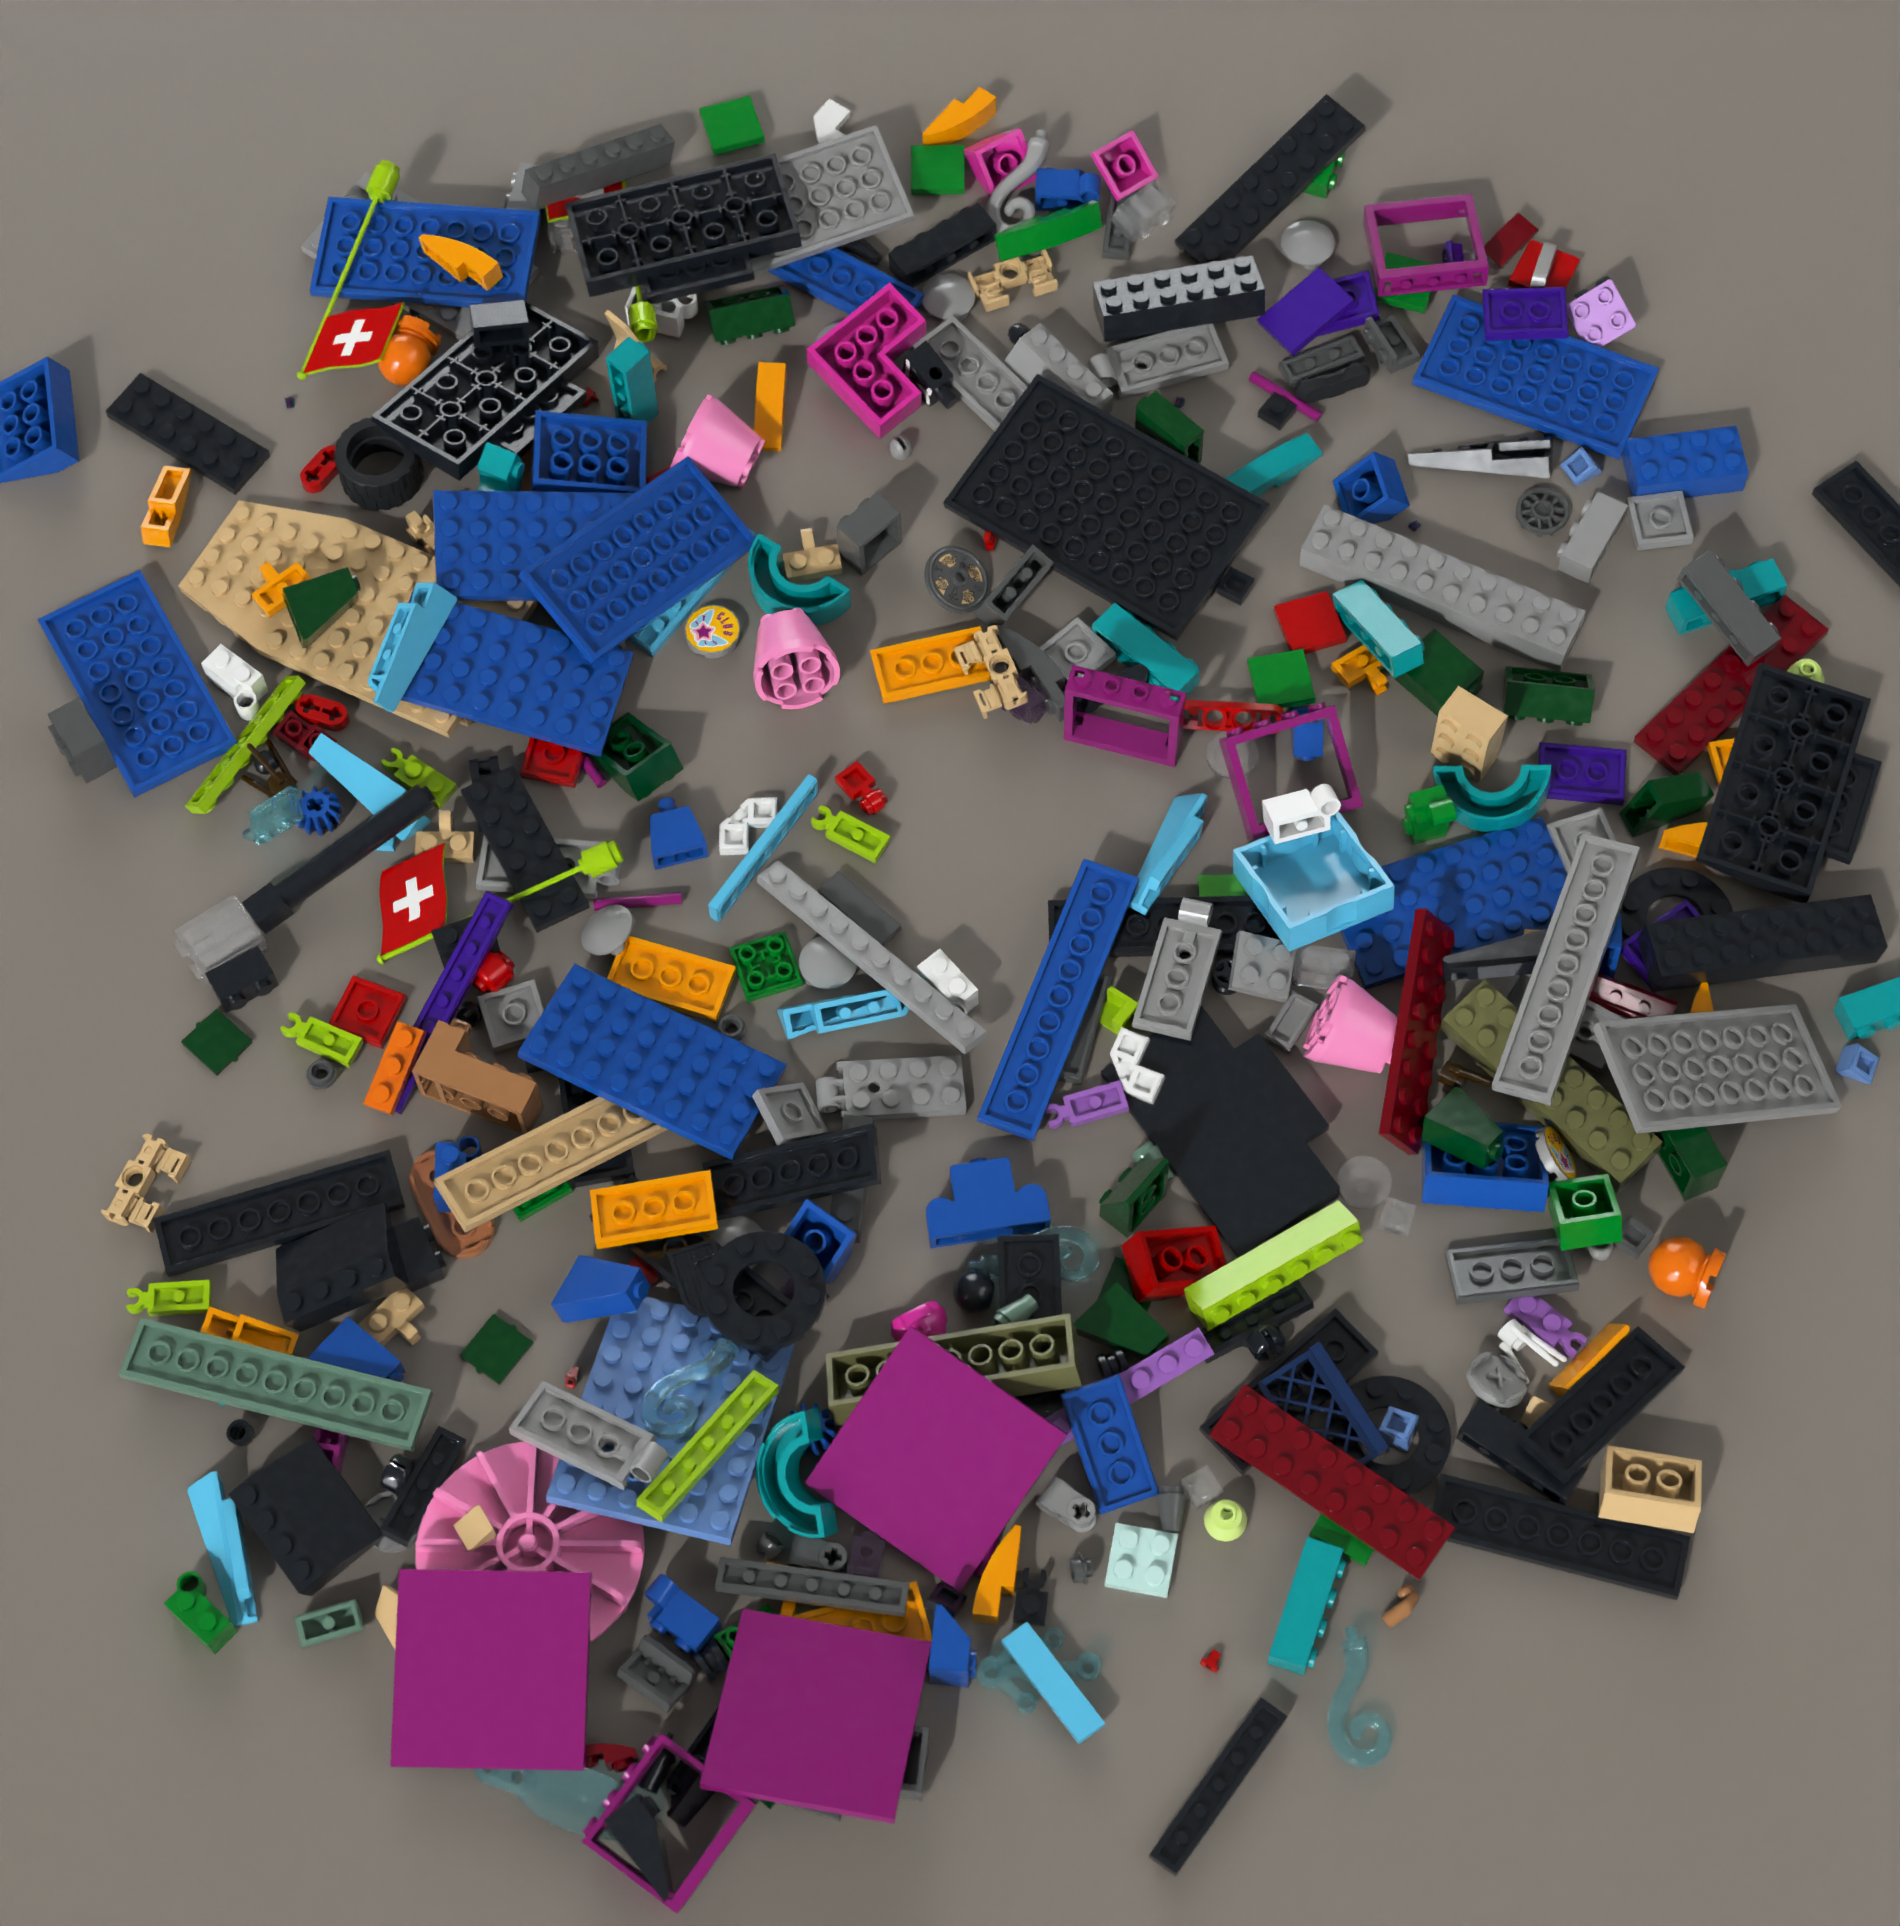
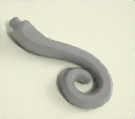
[987,130,1050,233]

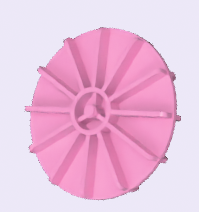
[415,1441,645,1643]

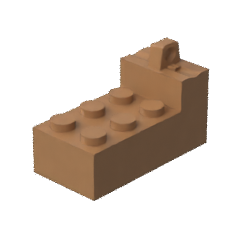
[412,1018,544,1134]

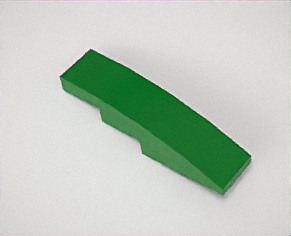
[994,200,1103,261]

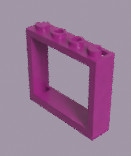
[1363,194,1489,297]
[1064,665,1186,767]
[1219,702,1363,840]
[582,1733,757,1914]

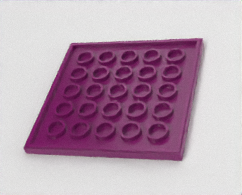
[805,1326,1067,1592]
[390,1569,592,1771]
[700,1608,932,1824]

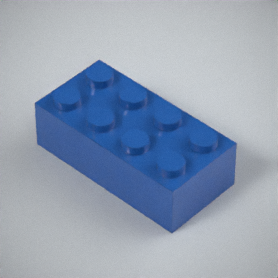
[1622,426,1749,498]

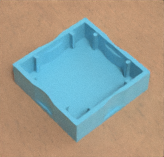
[1233,811,1395,952]

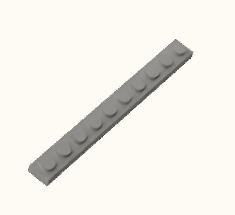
[757,860,987,1054]

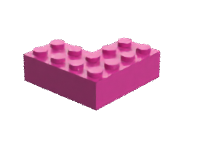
[807,283,926,439]

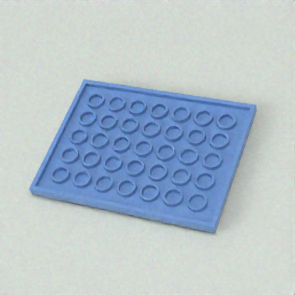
[546,1297,796,1546]

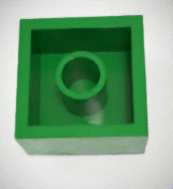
[1548,1173,1622,1251]

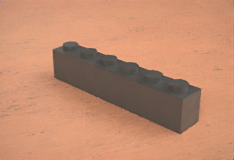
[521,124,675,211]

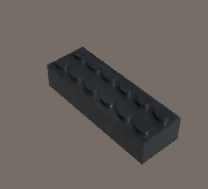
[1093,255,1265,342]

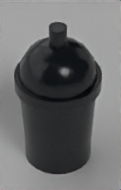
[638,1732,676,1795]

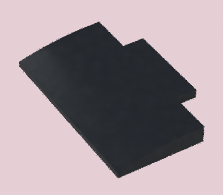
[565,153,802,304]
[371,302,599,481]
[1696,663,1882,903]
[1101,1005,1341,1258]

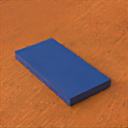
[1059,1374,1159,1515]

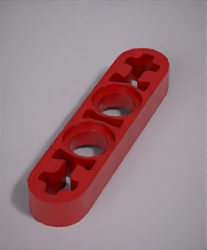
[1177,699,1285,734]

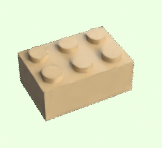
[1431,686,1508,782]
[1598,1445,1702,1533]

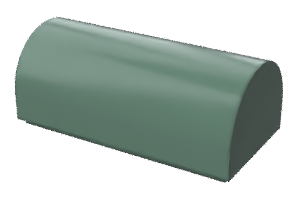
[294,1598,365,1648]

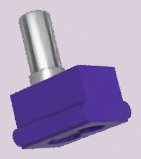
[1442,241,1475,263]

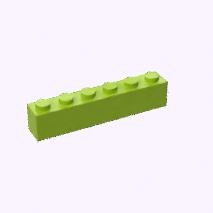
[1184,1200,1363,1331]

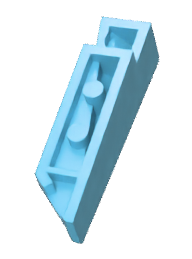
[367,582,457,712]
[309,733,432,841]
[1129,793,1208,915]
[777,988,909,1039]
[187,1471,258,1627]

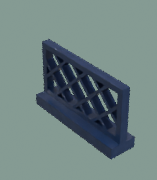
[1257,1341,1390,1465]

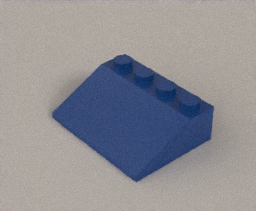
[0,356,79,483]
[530,410,647,493]
[1421,1122,1549,1212]

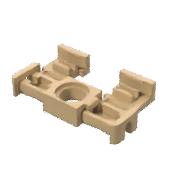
[968,249,1058,312]
[953,625,1029,719]
[101,1134,192,1233]

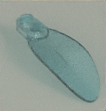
[474,1767,658,1840]

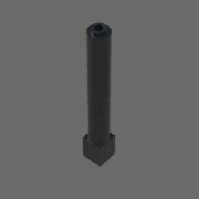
[242,784,436,934]

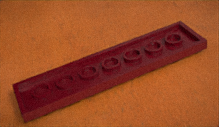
[1633,595,1829,776]
[1379,908,1455,1155]
[1209,1384,1455,1581]

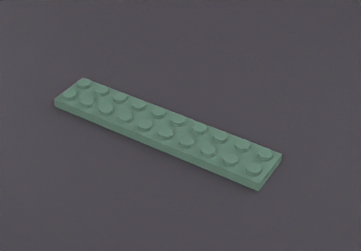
[119,1318,433,1452]

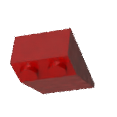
[1121,1225,1227,1302]

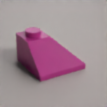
[963,128,1037,196]
[1090,130,1159,201]

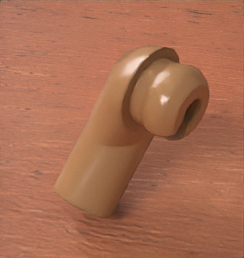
[1381,1584,1420,1628]

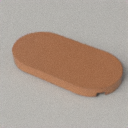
[409,1149,495,1259]

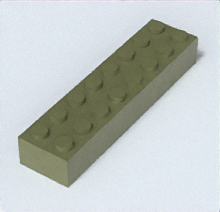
[1441,979,1663,1193]
[826,1313,1082,1426]

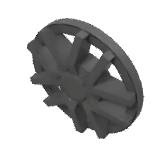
[1516,488,1569,537]

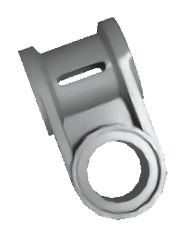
[1035,1477,1097,1533]

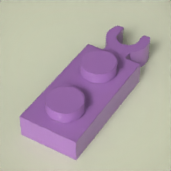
[1045,1080,1129,1129]
[1503,1296,1587,1358]

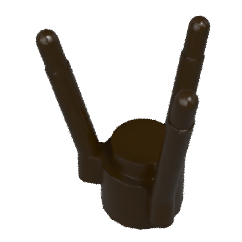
[241,740,298,802]
[1438,1060,1494,1094]

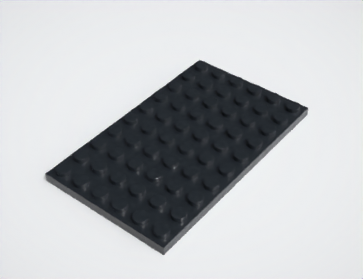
[943,374,1270,641]

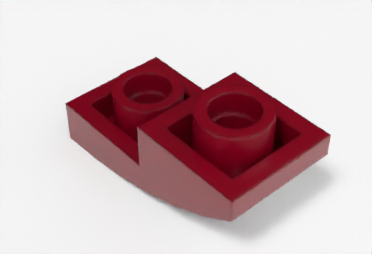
[1484,212,1539,269]
[272,710,337,764]
[585,1743,640,1773]

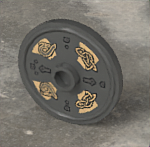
[924,545,990,614]

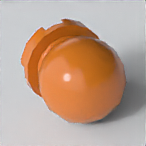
[377,315,442,387]
[1648,1236,1727,1309]

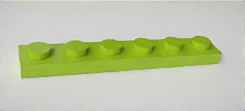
[185,676,306,814]
[636,1370,779,1523]

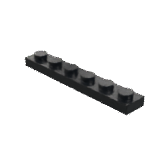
[1149,1698,1288,1877]

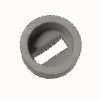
[890,435,912,460]
[1589,1243,1613,1261]

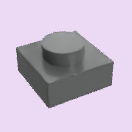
[1613,1215,1656,1260]

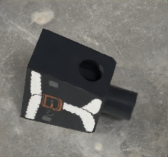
[902,341,959,409]

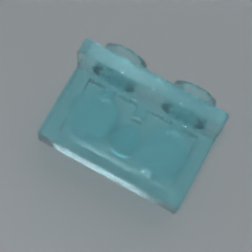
[242,786,304,845]

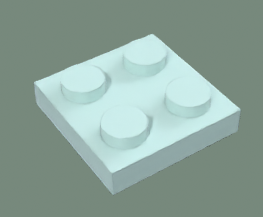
[1105,1523,1178,1598]

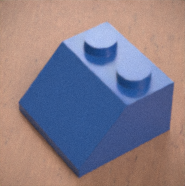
[1333,451,1410,524]
[784,1198,857,1284]
[929,1604,977,1688]

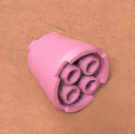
[670,394,766,489]
[753,608,840,709]
[1303,975,1398,1074]

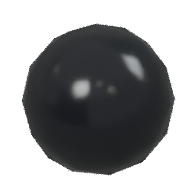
[953,1271,994,1313]

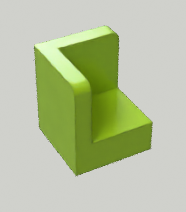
[1099,986,1138,1035]

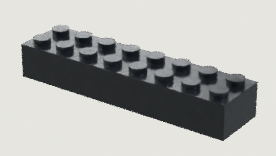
[1637,894,1888,992]

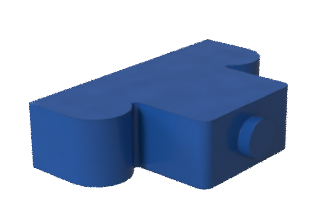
[926,1157,1051,1249]

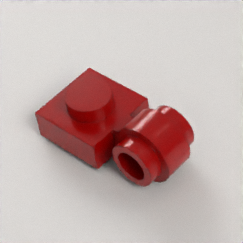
[835,761,888,815]

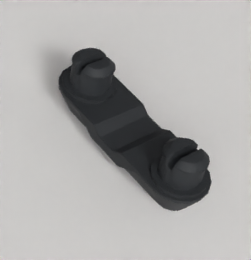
[1295,361,1370,403]

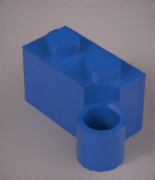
[1035,168,1101,212]
[433,1135,483,1212]
[644,1573,722,1655]

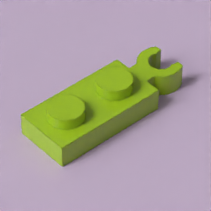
[381,748,458,810]
[811,805,891,864]
[280,1012,364,1068]
[126,1279,212,1316]

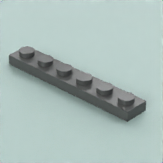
[715,1557,910,1617]

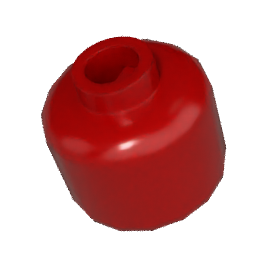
[472,950,515,994]

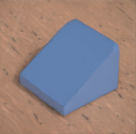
[1560,447,1602,486]
[1835,1043,1879,1084]
[1378,1406,1419,1452]

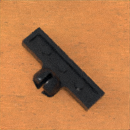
[1201,1279,1314,1364]
[379,1426,467,1547]

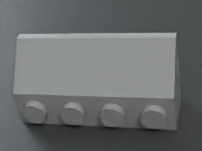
[1003,323,1113,413]

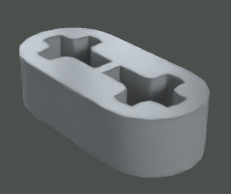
[1530,242,1558,288]

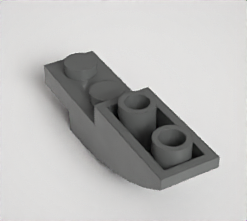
[995,624,1065,722]

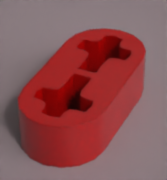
[300,446,338,493]
[295,694,350,731]

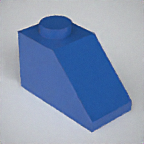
[1290,707,1323,761]

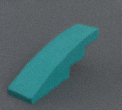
[1225,433,1323,497]

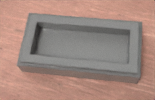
[1263,990,1319,1055]

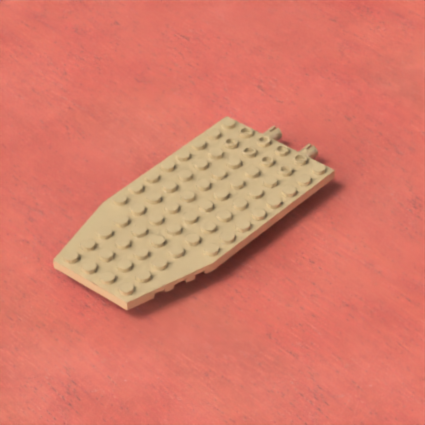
[178,500,537,738]

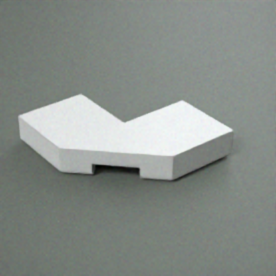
[813,99,851,144]
[719,797,778,855]
[1110,1027,1165,1105]

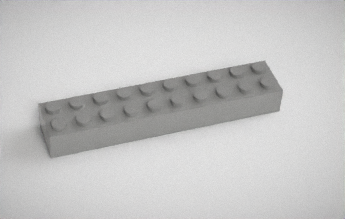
[1299,504,1586,671]

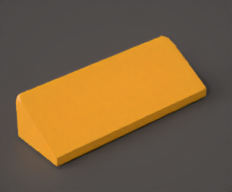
[1549,1323,1630,1397]

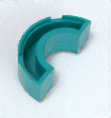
[476,442,525,491]
[748,533,851,626]
[1433,765,1551,832]
[756,1408,838,1538]

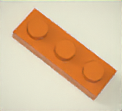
[363,1021,427,1116]

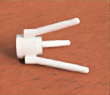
[1497,1319,1567,1385]

